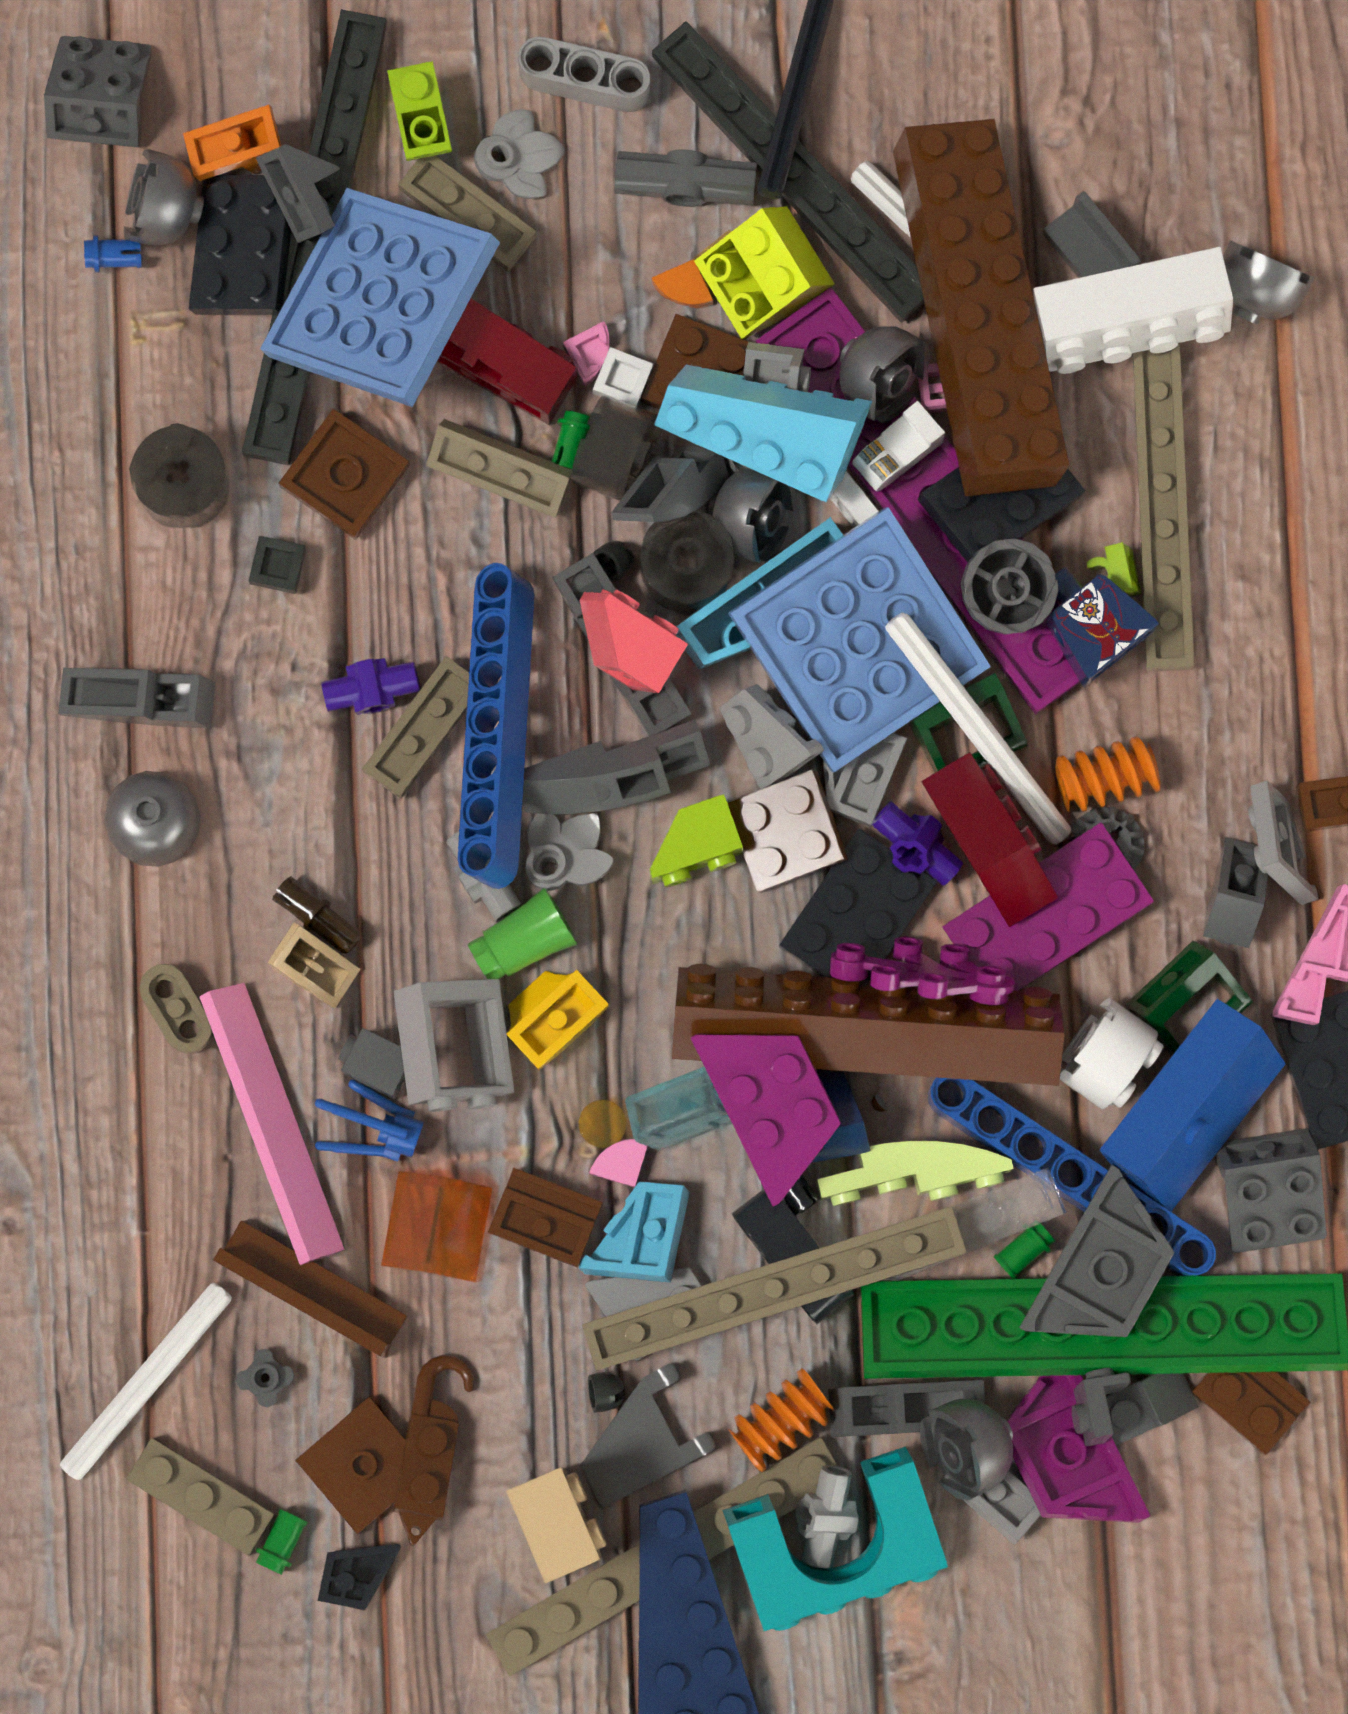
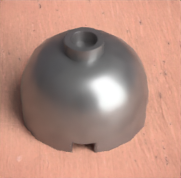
[124,149,204,245]
[1223,240,1314,325]
[840,326,930,423]
[709,468,795,563]
[961,539,1058,634]
[104,771,201,867]
[920,1399,1013,1501]

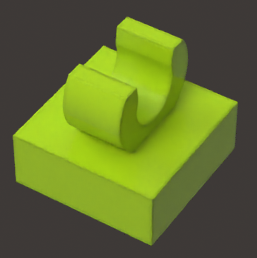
[1087,542,1142,597]

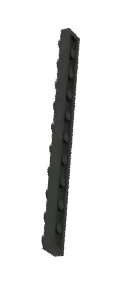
[242,9,387,466]

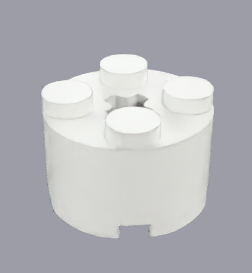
[1060,998,1164,1109]

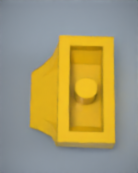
[506,969,609,1070]

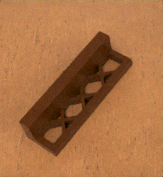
[213,1220,408,1358]

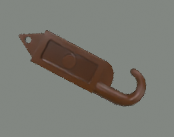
[393,1355,474,1546]

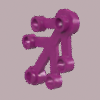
[830,936,1015,1005]

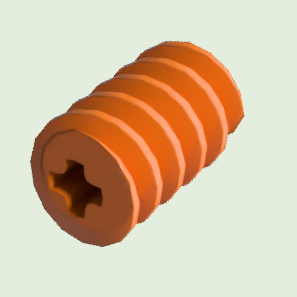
[1055,736,1161,812]
[726,1368,834,1472]

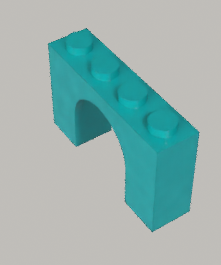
[722,1446,948,1631]

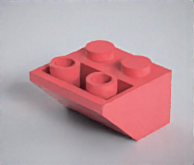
[579,589,688,693]

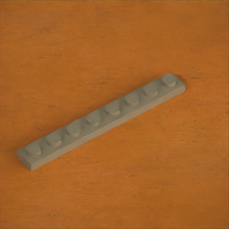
[1132,343,1194,671]
[582,1206,967,1371]
[485,1437,837,1677]

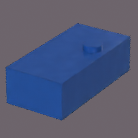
[1100,998,1286,1212]

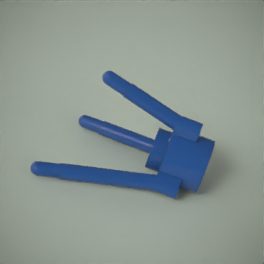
[315,1079,424,1162]

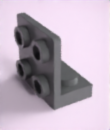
[44,36,152,148]
[1215,1128,1327,1253]

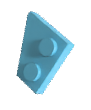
[579,1182,690,1283]

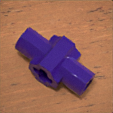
[321,658,420,715]
[871,801,963,886]

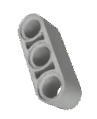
[518,37,650,112]

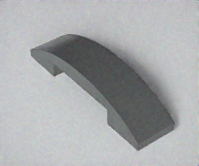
[552,553,691,736]

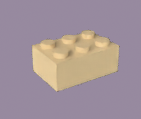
[506,1467,607,1584]

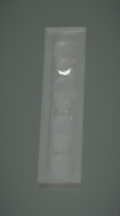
[885,1168,1067,1281]

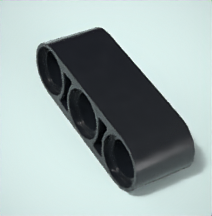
[731,1189,854,1325]

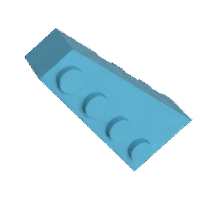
[655,365,872,502]
[676,517,843,670]

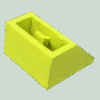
[694,206,835,339]

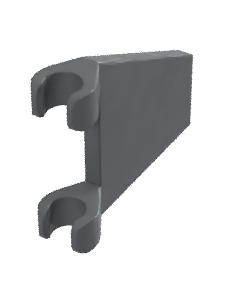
[580,1363,717,1509]

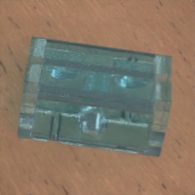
[625,1067,732,1151]

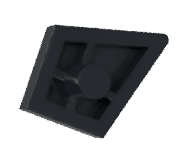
[317,1544,401,1610]

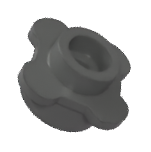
[236,1349,294,1407]

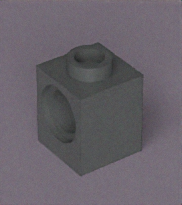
[338,1028,405,1100]

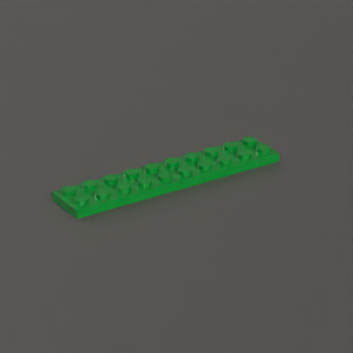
[860,1273,1348,1379]

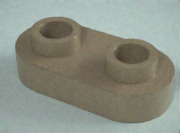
[139,964,213,1054]

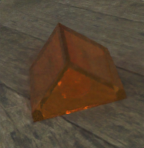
[381,1171,493,1283]

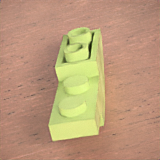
[816,1141,1014,1206]

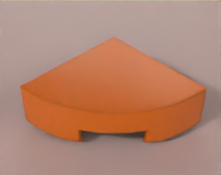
[652,259,713,308]

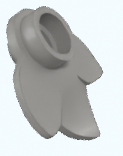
[474,109,565,199]
[525,813,614,891]

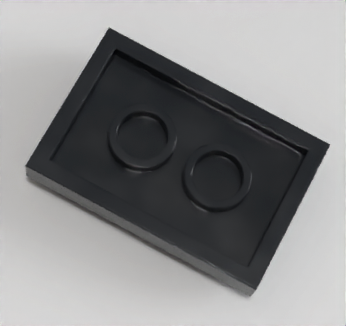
[188,175,291,315]
[917,467,1086,563]
[779,828,937,980]
[1271,991,1348,1150]

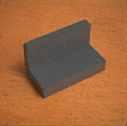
[1042,191,1142,278]

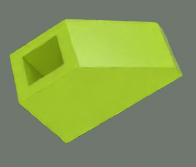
[387,61,452,162]
[650,794,743,888]

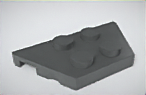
[1019,1165,1175,1337]

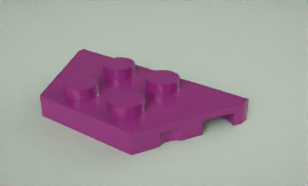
[691,1033,841,1206]
[1006,1375,1151,1523]

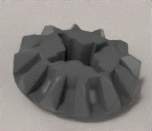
[1069,806,1145,870]

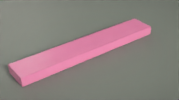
[200,983,345,1265]

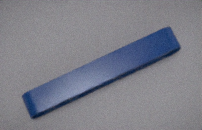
[458,563,535,889]
[928,1078,1216,1276]

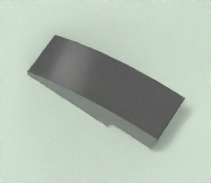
[611,446,729,522]
[58,668,216,728]
[828,1380,985,1438]

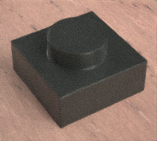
[248,536,306,594]

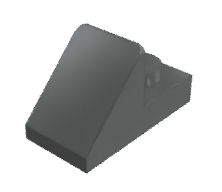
[256,144,340,243]
[1106,1373,1199,1446]

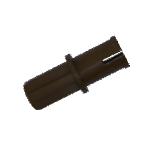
[272,876,360,954]

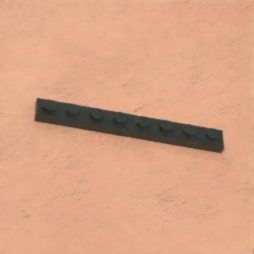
[652,21,924,323]

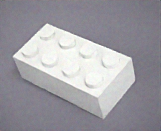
[1033,247,1233,374]

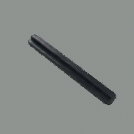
[757,0,834,200]

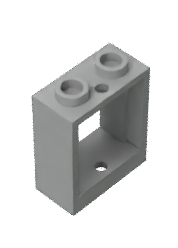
[394,979,514,1112]

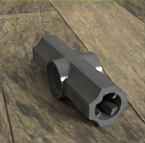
[614,149,757,207]

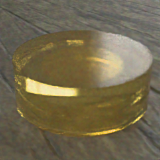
[579,1100,627,1149]

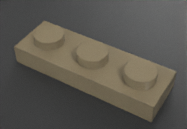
[398,155,537,272]
[426,419,574,518]
[362,656,469,799]
[126,1438,276,1556]

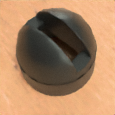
[593,540,634,582]
[588,1372,624,1413]

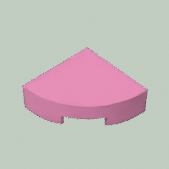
[563,321,610,386]
[589,1139,649,1188]

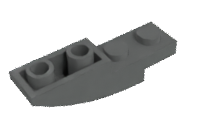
[522,720,710,814]

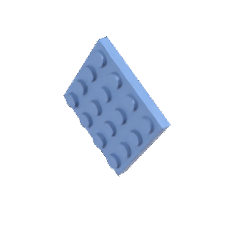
[260,188,500,407]
[728,507,991,772]

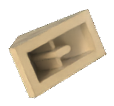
[267,923,361,1009]

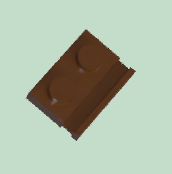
[488,1167,603,1268]
[1191,1372,1311,1456]

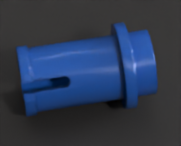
[84,235,142,273]

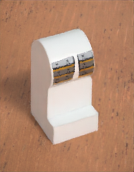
[852,401,945,492]

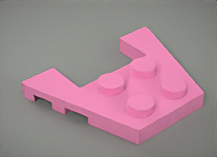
[1272,884,1348,1025]

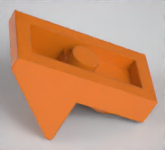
[183,104,282,181]

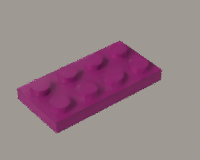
[942,822,1154,991]

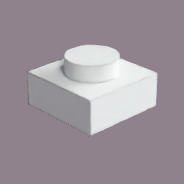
[593,347,654,410]

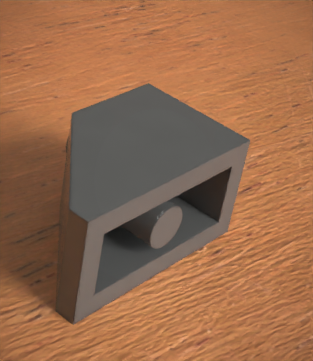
[1203,837,1268,948]

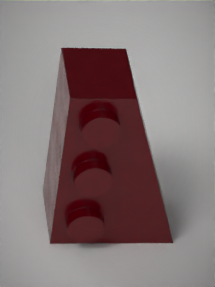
[437,298,577,426]
[921,752,1058,927]

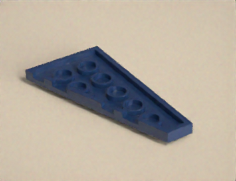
[638,1489,759,1714]

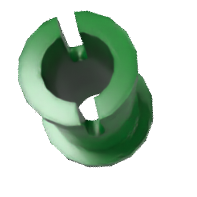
[551,411,594,473]
[993,1220,1056,1279]
[256,1509,308,1575]

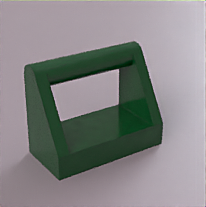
[909,673,1028,772]
[1125,941,1253,1056]

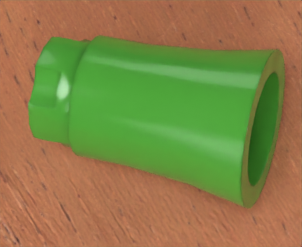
[468,887,578,979]

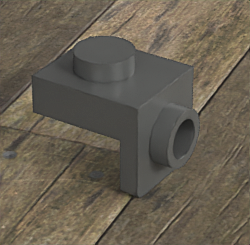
[1072,1368,1131,1446]

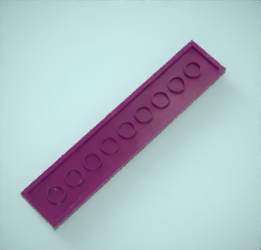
[756,287,1080,715]

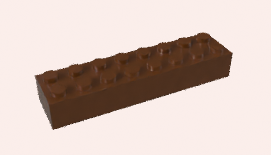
[893,119,1070,496]
[672,964,1064,1086]

